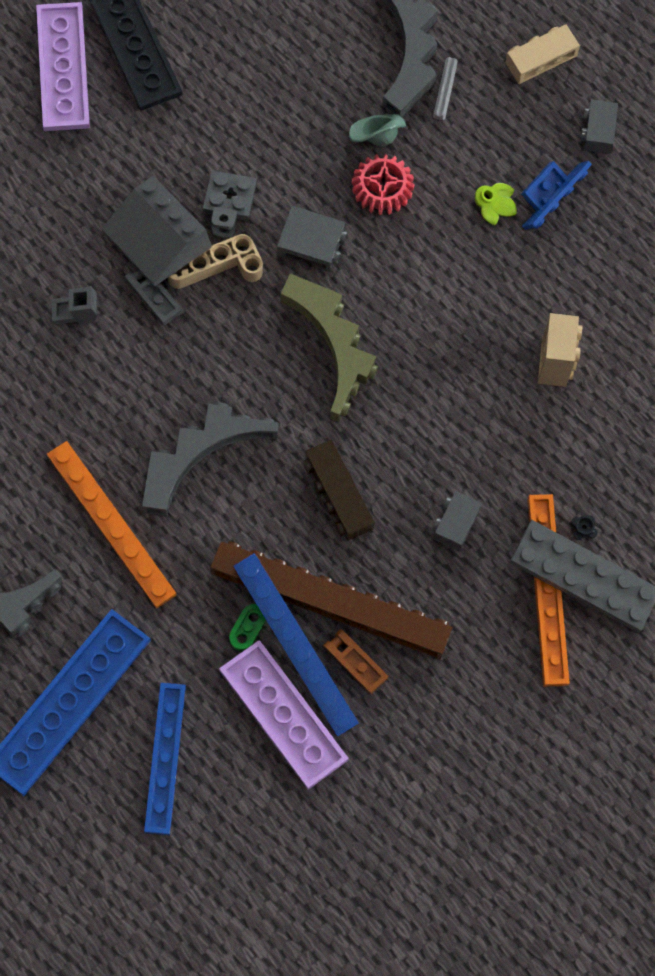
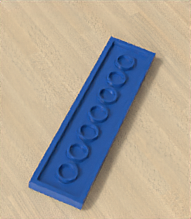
[0,609,151,796]

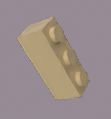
[505,25,580,84]

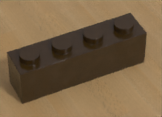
[303,439,375,541]

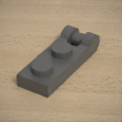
[124,268,182,326]

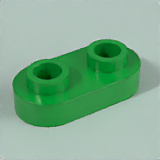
[230,604,266,652]

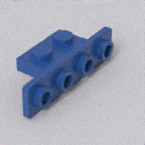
[521,161,592,230]

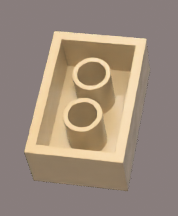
[538,313,582,387]

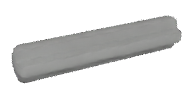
[433,57,458,120]

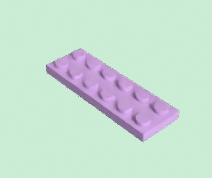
[36,2,90,131]
[219,640,349,790]

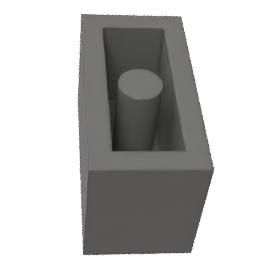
[580,99,618,154]
[432,491,482,552]

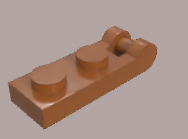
[322,629,389,695]

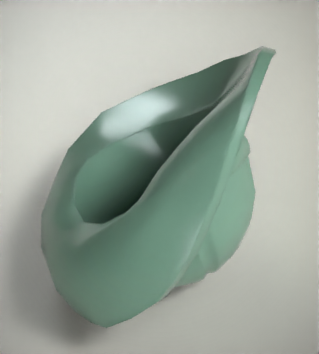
[349,114,406,146]

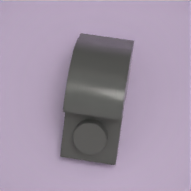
[52,286,97,325]

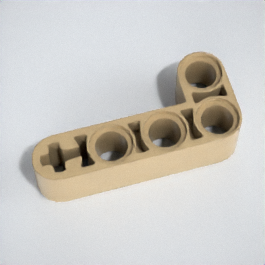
[168,234,263,289]

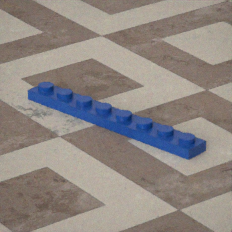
[233,553,359,736]

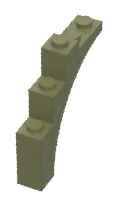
[280,274,378,422]

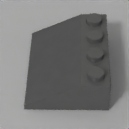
[102,176,212,286]

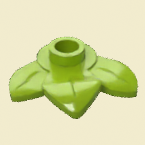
[475,183,517,225]

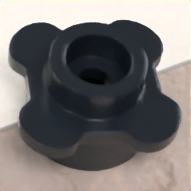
[571,515,598,540]

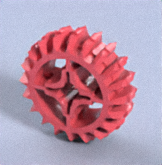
[352,154,414,215]

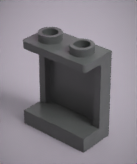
[277,206,348,271]

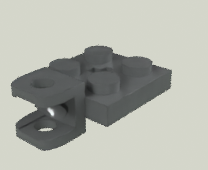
[203,171,257,240]

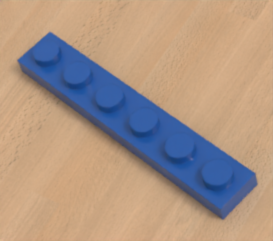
[144,683,186,836]

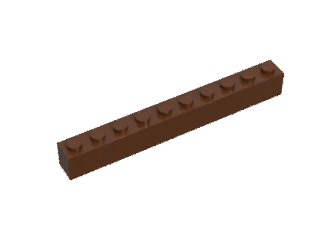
[210,541,453,660]

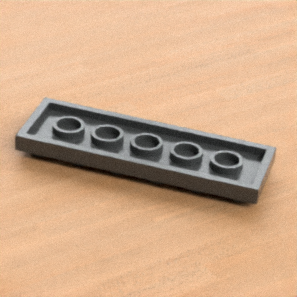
[509,520,655,633]

